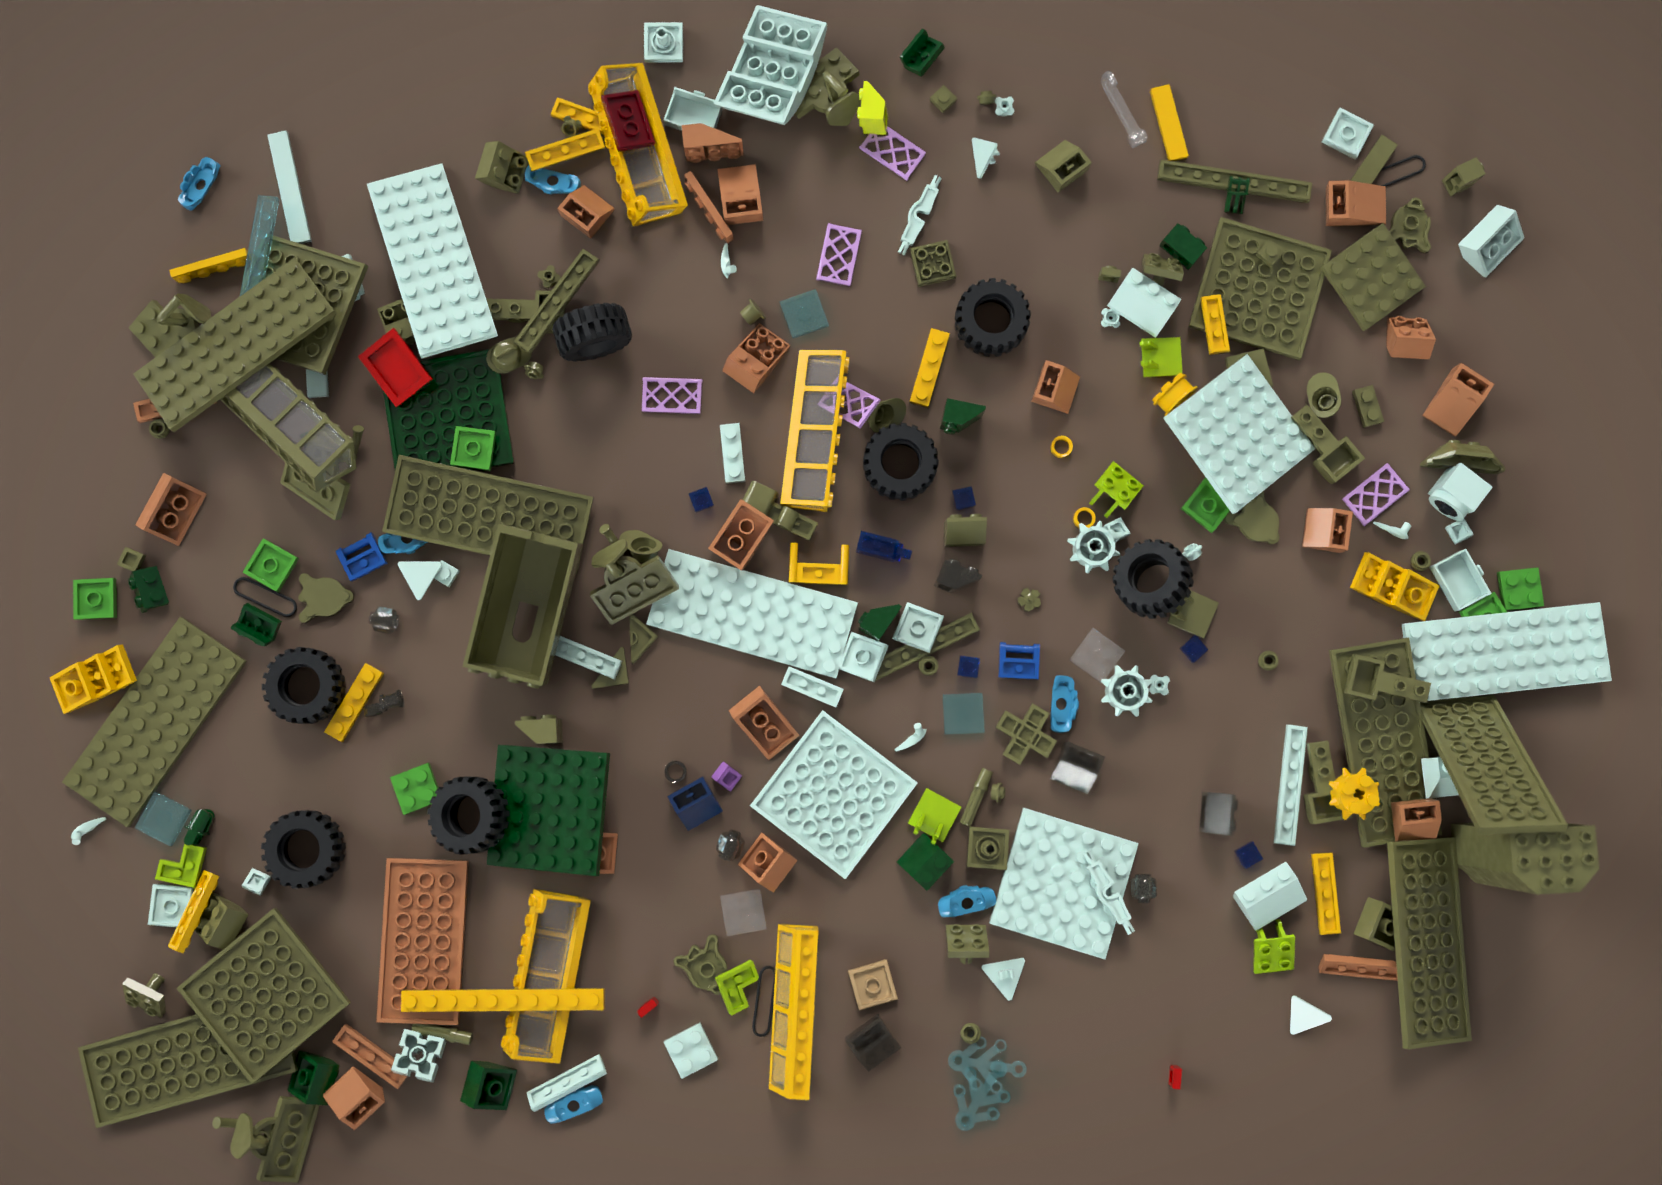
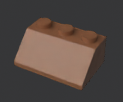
[135,473,207,546]

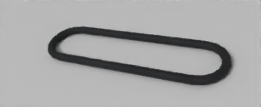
[1380,155,1426,187]
[233,577,297,617]
[752,966,775,1037]

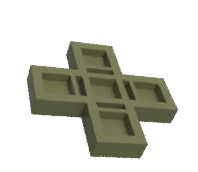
[995,703,1057,765]

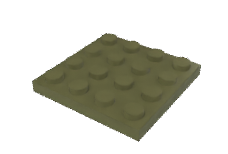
[1320,223,1426,331]

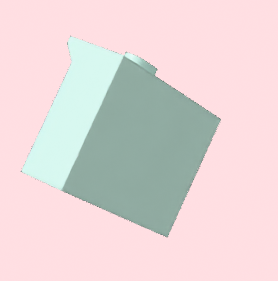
[664,87,723,131]
[1429,549,1492,612]

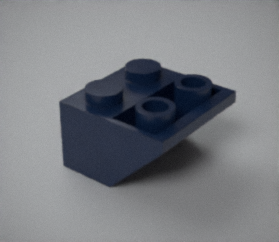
[667,776,723,831]

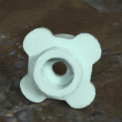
[995,97,1014,116]
[1101,308,1120,328]
[1182,543,1202,561]
[1149,675,1170,695]

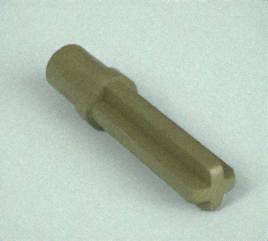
[960,768,993,826]
[411,1024,473,1045]

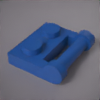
[336,532,388,582]
[998,642,1040,680]

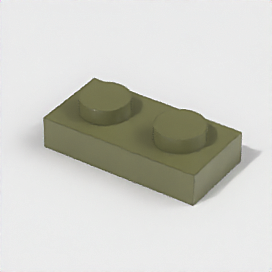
[1352,385,1384,428]

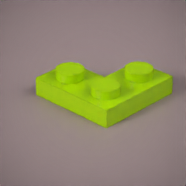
[155,844,207,888]
[715,960,759,1016]

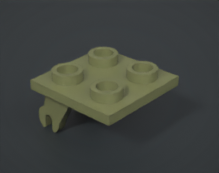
[1167,590,1219,639]

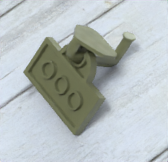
[794,47,860,126]
[129,294,211,358]
[280,425,364,520]
[590,524,679,625]
[212,1096,320,1183]

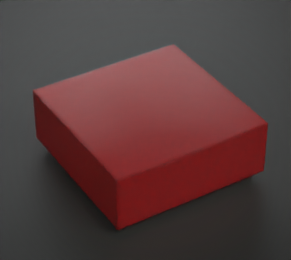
[637,997,659,1018]
[1168,1065,1182,1090]

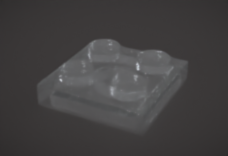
[1069,628,1125,683]
[720,889,767,936]

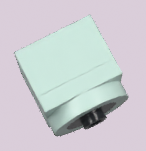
[1428,463,1493,521]

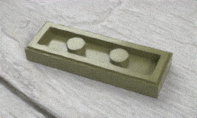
[1350,135,1397,184]

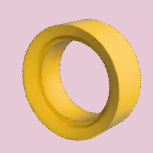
[1050,436,1073,458]
[1073,507,1096,528]

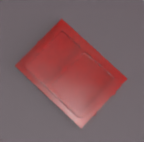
[358,328,432,407]

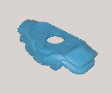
[178,157,220,211]
[525,165,581,195]
[378,533,427,554]
[1050,675,1079,733]
[938,885,996,917]
[544,1085,603,1124]

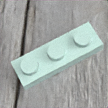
[720,423,745,484]
[781,667,844,708]

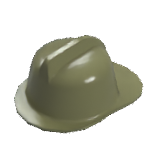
[486,337,532,374]
[1307,372,1341,418]
[866,398,906,433]
[619,530,663,563]

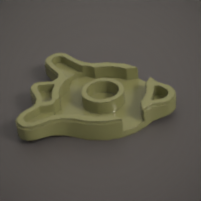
[1389,198,1431,253]
[1224,491,1280,544]
[298,573,354,623]
[673,934,728,995]

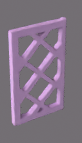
[859,126,926,181]
[816,223,862,286]
[642,377,703,414]
[818,378,881,429]
[1342,463,1410,526]

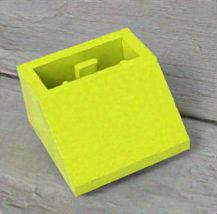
[857,81,888,135]

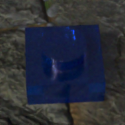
[952,486,976,511]
[689,487,714,513]
[1179,635,1209,663]
[957,656,980,678]
[1234,841,1263,869]

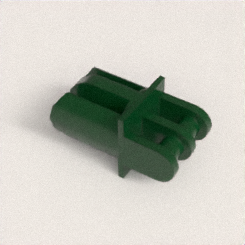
[1224,176,1250,214]
[184,809,215,845]

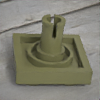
[1142,253,1184,287]
[966,826,1010,870]
[945,924,989,964]
[122,974,166,1018]

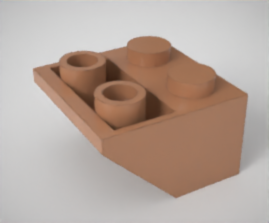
[557,185,615,239]
[1387,316,1436,359]
[1031,360,1080,414]
[1302,508,1353,553]
[1391,798,1442,841]
[323,1066,385,1130]

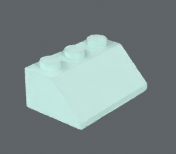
[1458,205,1524,277]
[1107,267,1181,338]
[1421,757,1459,799]
[1233,862,1307,931]

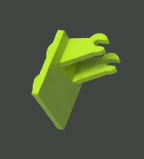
[1139,337,1183,377]
[1089,461,1144,518]
[908,788,961,845]
[1253,919,1295,974]

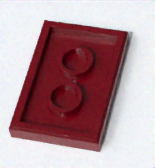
[601,90,655,152]

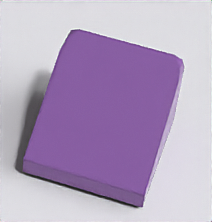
[712,762,742,792]

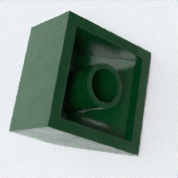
[940,398,986,434]
[858,604,902,641]
[896,833,954,891]
[287,1051,340,1105]
[460,1061,517,1110]

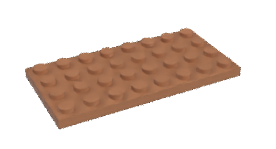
[376,858,469,1025]

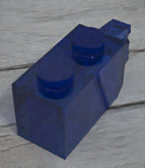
[856,531,912,562]

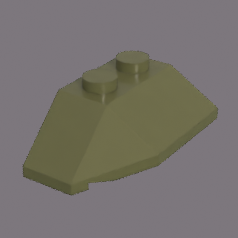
[1420,440,1505,475]

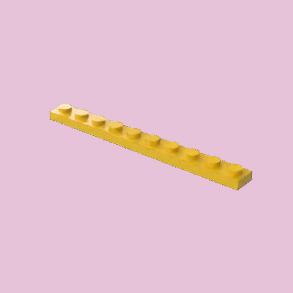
[401,988,605,1012]

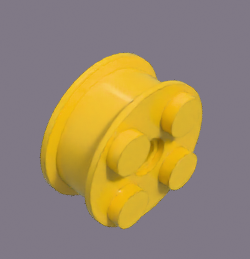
[1152,373,1198,416]

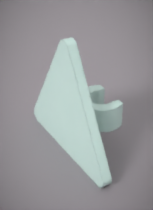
[972,138,1000,178]
[398,561,442,600]
[981,958,1025,1001]
[1290,995,1332,1035]

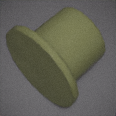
[740,298,766,325]

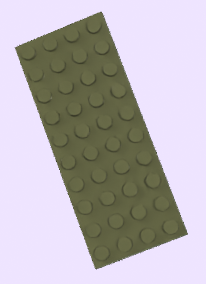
[133,257,337,432]
[382,455,594,574]
[62,617,247,827]
[1329,637,1442,847]
[1420,694,1568,834]
[1387,837,1472,1049]
[78,1014,298,1128]

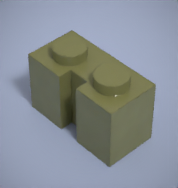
[1442,157,1486,197]

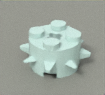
[1067,521,1120,573]
[1101,665,1152,717]

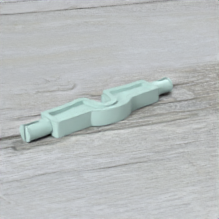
[898,175,942,255]
[1083,850,1135,935]

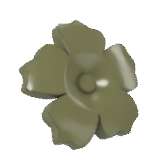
[1017,588,1041,612]

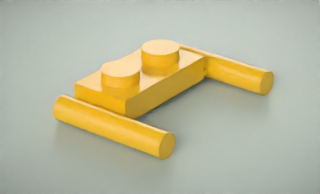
[789,543,849,585]

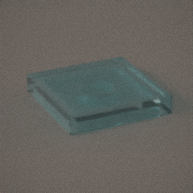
[779,289,829,339]
[942,693,985,734]
[135,792,192,846]

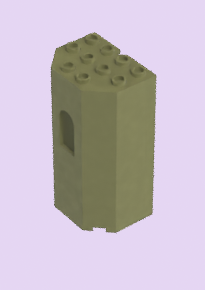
[463,523,583,689]
[1451,823,1599,894]

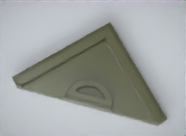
[629,614,658,664]
[592,647,629,689]

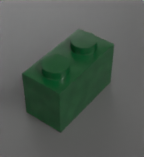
[1159,223,1207,270]

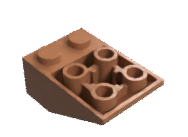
[681,123,744,163]
[718,164,763,225]
[1326,180,1386,226]
[722,323,791,393]
[1422,363,1494,437]

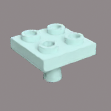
[644,22,683,63]

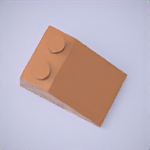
[708,499,774,571]
[729,686,800,760]

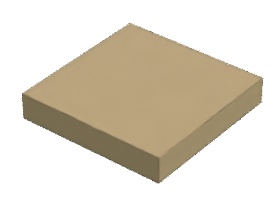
[848,959,898,1011]

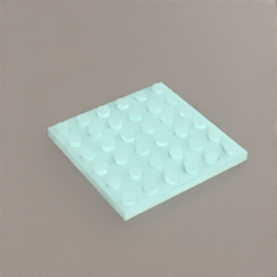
[1163,354,1316,514]
[750,710,917,879]
[989,808,1139,959]

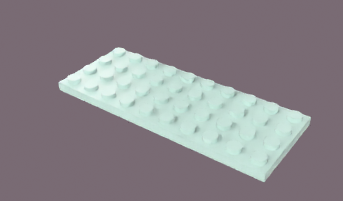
[367,163,498,359]
[646,549,858,679]
[1402,602,1612,701]

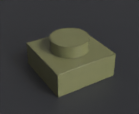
[930,85,957,113]
[1256,239,1284,267]
[1098,266,1121,283]
[117,547,146,571]

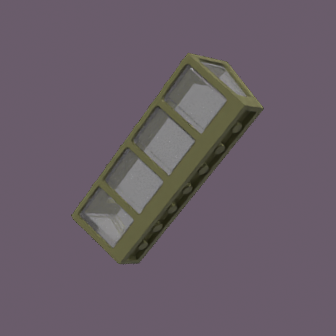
[220,364,357,492]

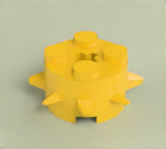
[1329,768,1380,820]

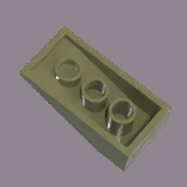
[1354,897,1395,952]

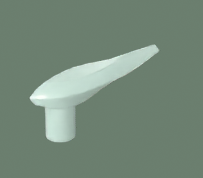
[721,243,737,278]
[1373,522,1411,539]
[895,723,927,751]
[71,817,107,845]

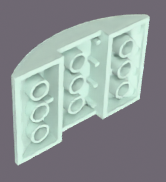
[714,5,827,125]

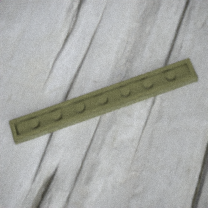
[1157,159,1312,203]

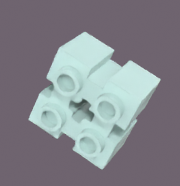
[391,1029,446,1083]

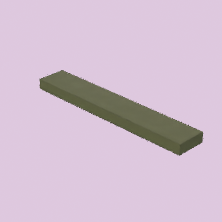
[513,249,600,354]
[875,613,980,681]

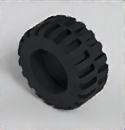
[954,278,1031,357]
[552,303,632,362]
[863,423,939,501]
[1112,539,1194,619]
[262,647,346,724]
[427,777,510,855]
[261,810,346,889]

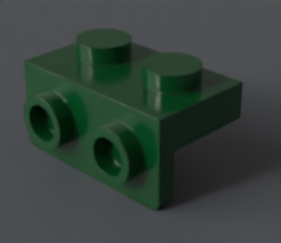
[900,28,945,77]
[128,566,169,613]
[231,603,282,647]

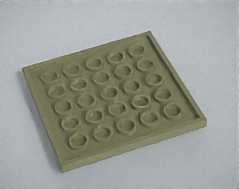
[1188,217,1332,360]
[239,233,368,375]
[177,908,351,1084]

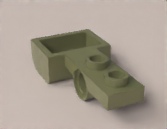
[486,290,566,333]
[1291,405,1365,484]
[743,481,818,541]
[1344,654,1431,703]
[1303,740,1353,824]

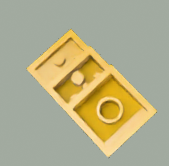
[1350,552,1439,621]
[50,644,137,714]

